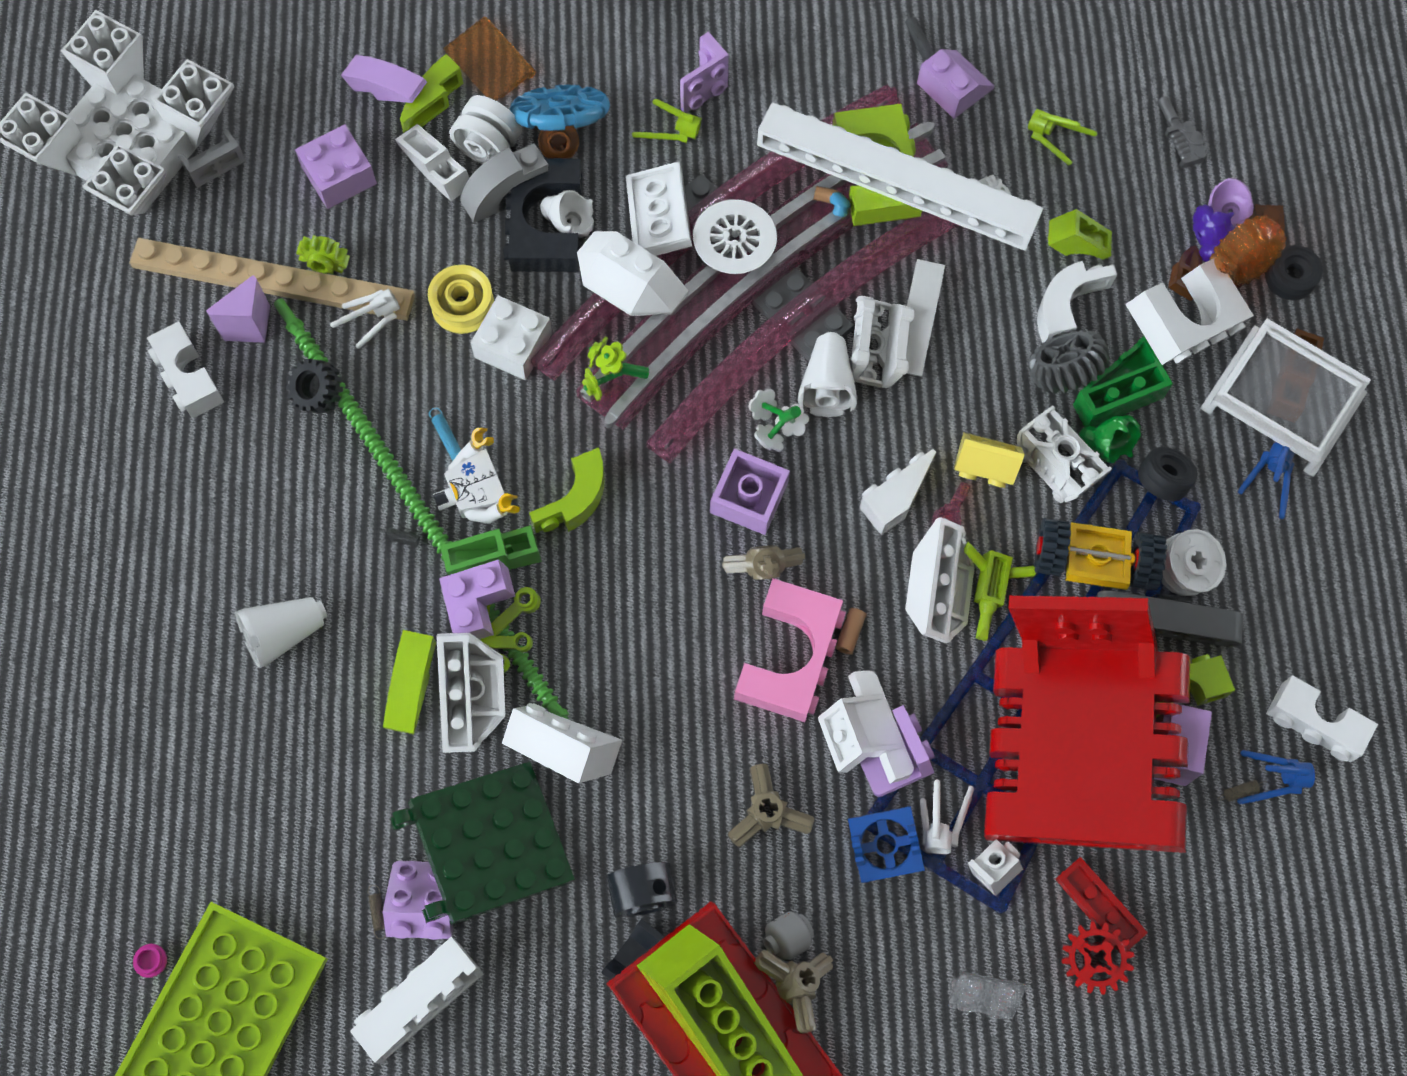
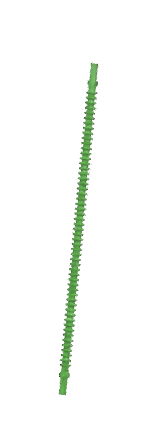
[274,298,569,720]

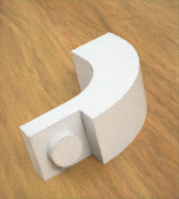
[1037,261,1117,343]

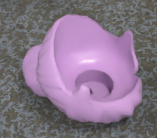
[1208,178,1254,229]

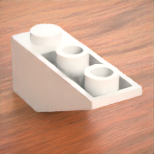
[860,449,936,535]

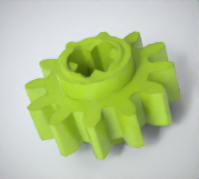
[296,235,350,274]

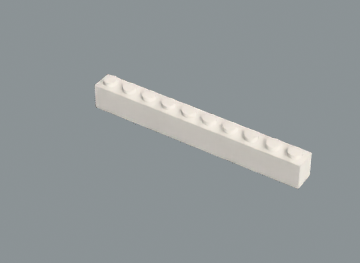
[757,102,1043,251]

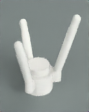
[330,288,400,349]
[920,779,974,854]

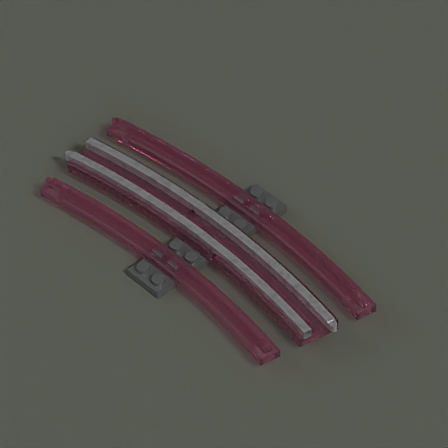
[531,84,959,464]

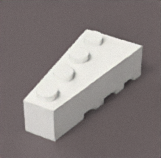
[350,937,484,1064]

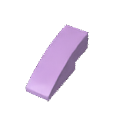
[341,55,427,103]

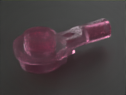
[931,482,971,526]

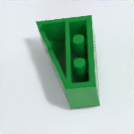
[1073,336,1173,427]

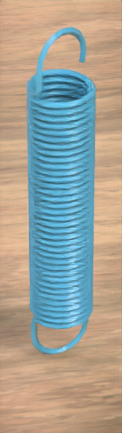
[429,408,461,461]

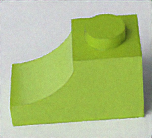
[1048,209,1112,260]

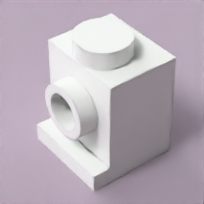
[968,839,1023,896]

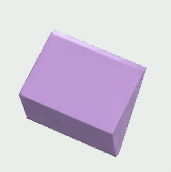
[206,275,270,343]

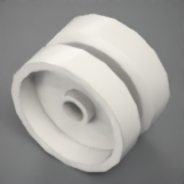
[449,95,522,164]

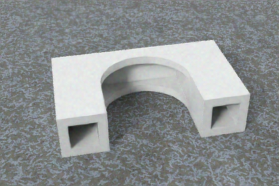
[1126,257,1254,365]

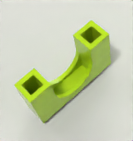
[832,104,922,226]

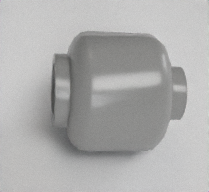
[763,911,814,961]

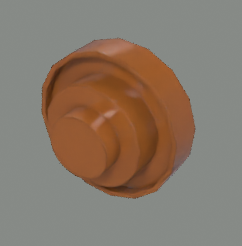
[538,125,579,158]

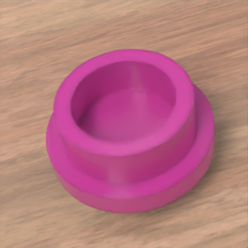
[133,944,167,978]

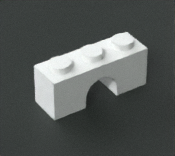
[147,321,224,419]
[1266,675,1378,762]

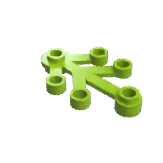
[479,587,541,673]

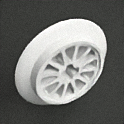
[693,200,777,274]

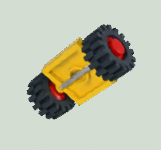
[1034,518,1167,591]

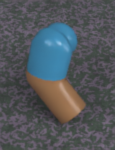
[813,186,851,217]

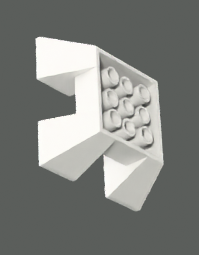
[0,10,234,216]

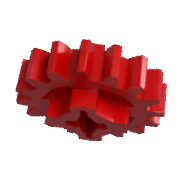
[1062,920,1134,995]

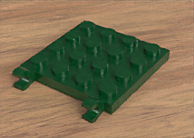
[390,761,575,925]

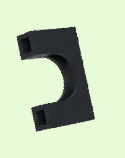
[503,158,582,272]

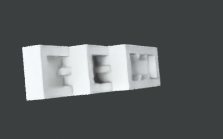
[906,259,945,377]

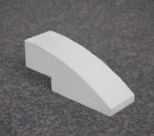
[395,124,470,201]

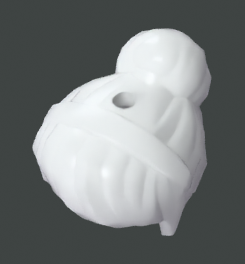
[540,190,594,238]

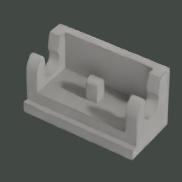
[178,129,246,188]

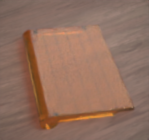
[443,17,536,101]

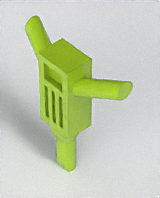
[964,542,1036,641]

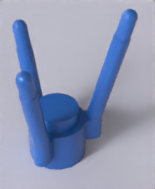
[1238,442,1295,519]
[1237,750,1315,804]

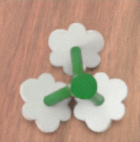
[749,389,809,452]

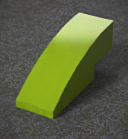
[400,54,464,133]
[383,630,436,734]

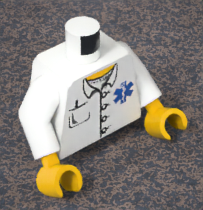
[433,428,520,524]

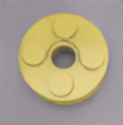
[428,265,494,334]

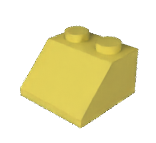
[954,432,1025,488]

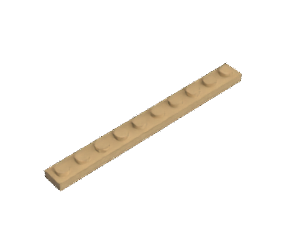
[129,238,415,321]

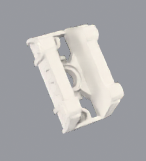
[849,296,915,388]
[1017,405,1112,503]

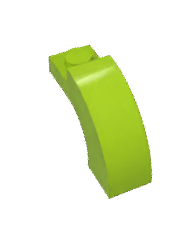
[529,447,605,533]

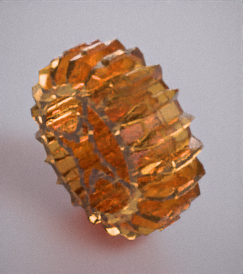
[1210,215,1287,288]

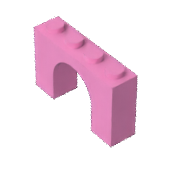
[734,578,846,722]

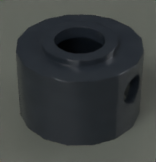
[607,862,677,917]

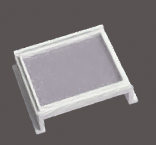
[1200,318,1371,477]

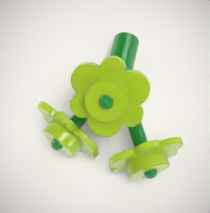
[582,336,649,401]

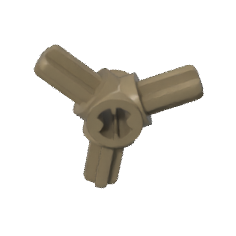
[722,545,805,580]
[728,764,814,847]
[755,950,833,1033]

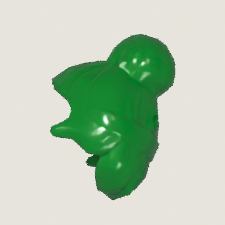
[1079,415,1142,464]

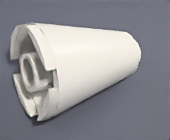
[798,332,857,417]
[235,597,327,668]

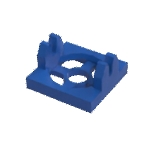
[848,806,925,883]

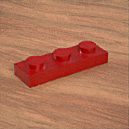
[1055,857,1148,953]

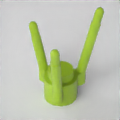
[632,99,702,143]
[1028,108,1097,165]

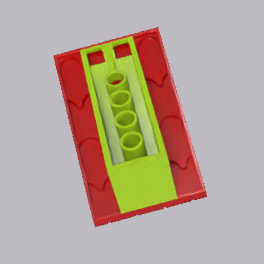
[606,901,842,1076]

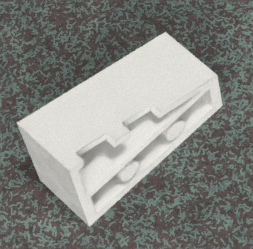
[502,703,622,783]

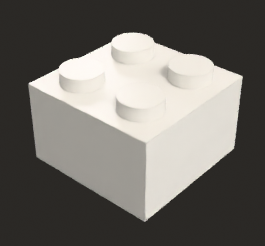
[470,295,552,380]

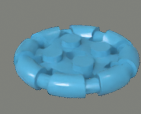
[509,85,610,131]

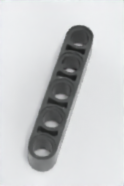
[1097,591,1243,647]

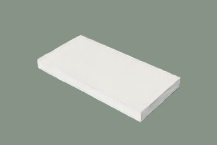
[626,162,692,256]

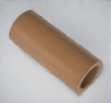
[835,608,867,655]

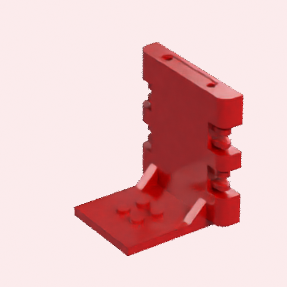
[984,595,1191,853]

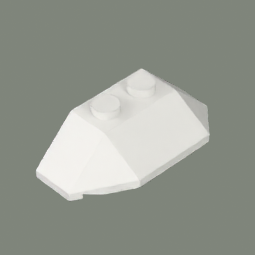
[577,231,689,316]
[905,517,974,643]
[437,633,505,753]

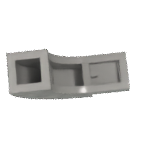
[461,143,548,223]

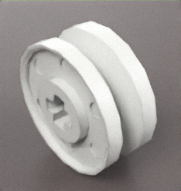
[1161,529,1227,596]

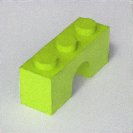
[1156,654,1235,718]

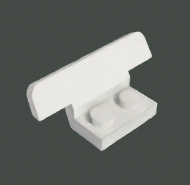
[818,671,914,784]

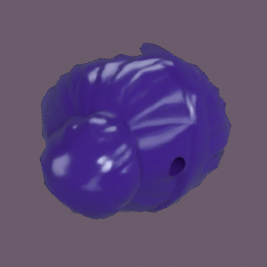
[1192,204,1240,262]

